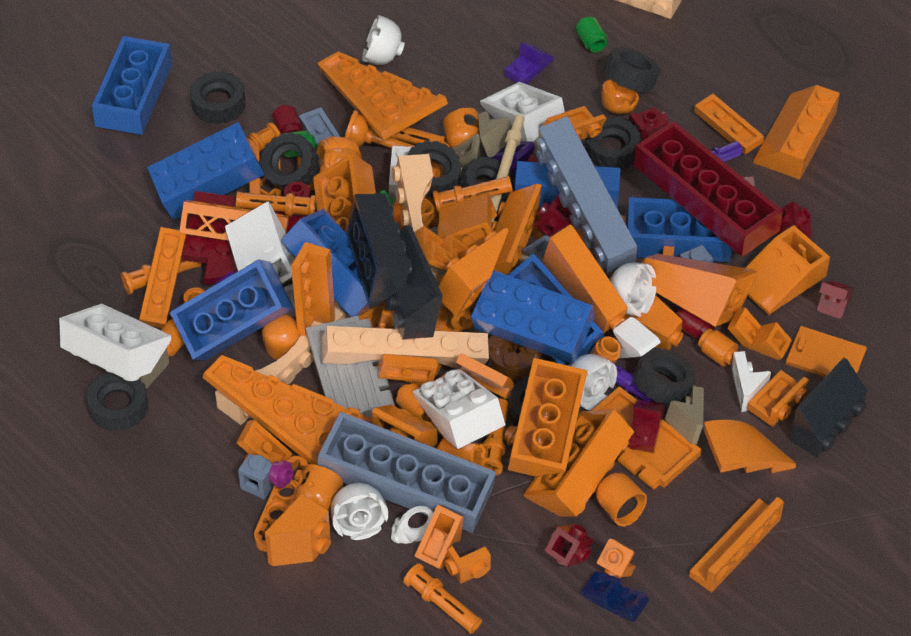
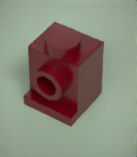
[629,107,669,142]

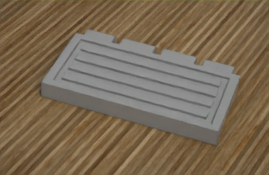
[306,316,395,418]

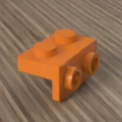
[544,106,607,140]
[747,370,809,427]

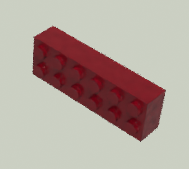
[634,121,783,257]

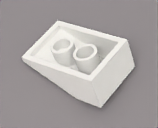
[480,82,565,142]

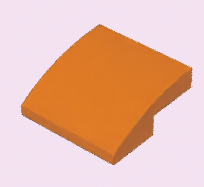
[456,353,514,399]

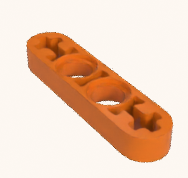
[254,456,308,552]

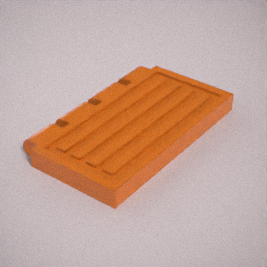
[591,386,701,490]

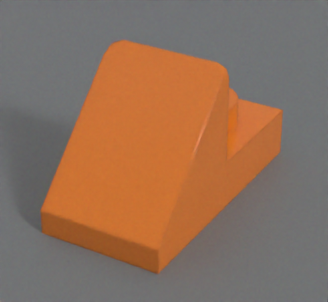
[237,419,292,464]
[415,505,464,569]

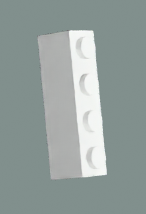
[59,304,171,381]

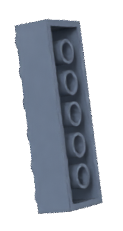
[536,116,637,279]
[317,412,496,534]

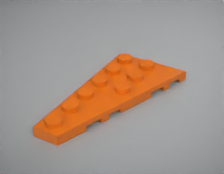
[318,51,448,141]
[203,355,372,465]

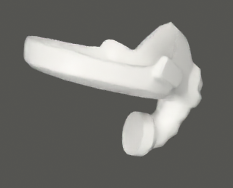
[391,506,434,544]

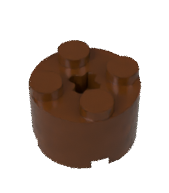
[487,335,542,387]

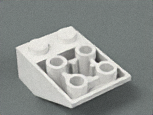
[225,201,296,285]
[412,368,505,449]

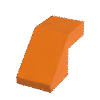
[728,308,792,360]

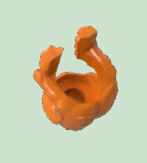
[297,136,361,192]

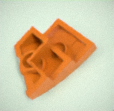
[703,420,796,474]

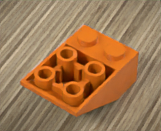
[746,225,830,315]
[438,228,509,317]

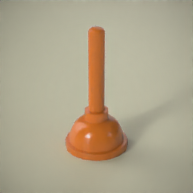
[345,110,414,148]

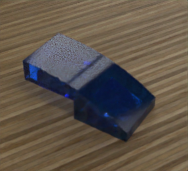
[581,571,649,622]

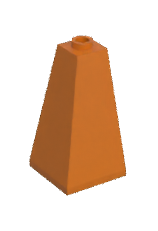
[641,254,758,327]

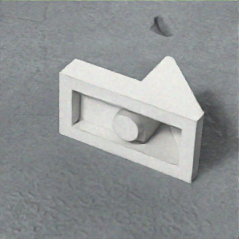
[613,317,661,358]
[731,351,771,412]

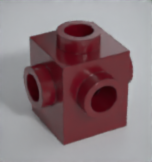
[534,194,573,237]
[776,201,813,238]
[544,524,594,567]

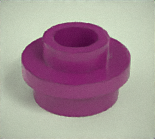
[269,460,294,488]

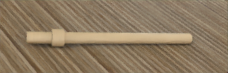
[490,114,525,227]

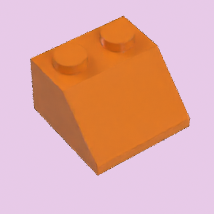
[372,405,437,448]
[265,494,331,566]

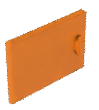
[786,326,867,377]

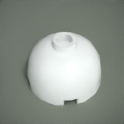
[362,15,405,66]
[609,262,656,317]
[568,354,617,410]
[331,482,388,540]

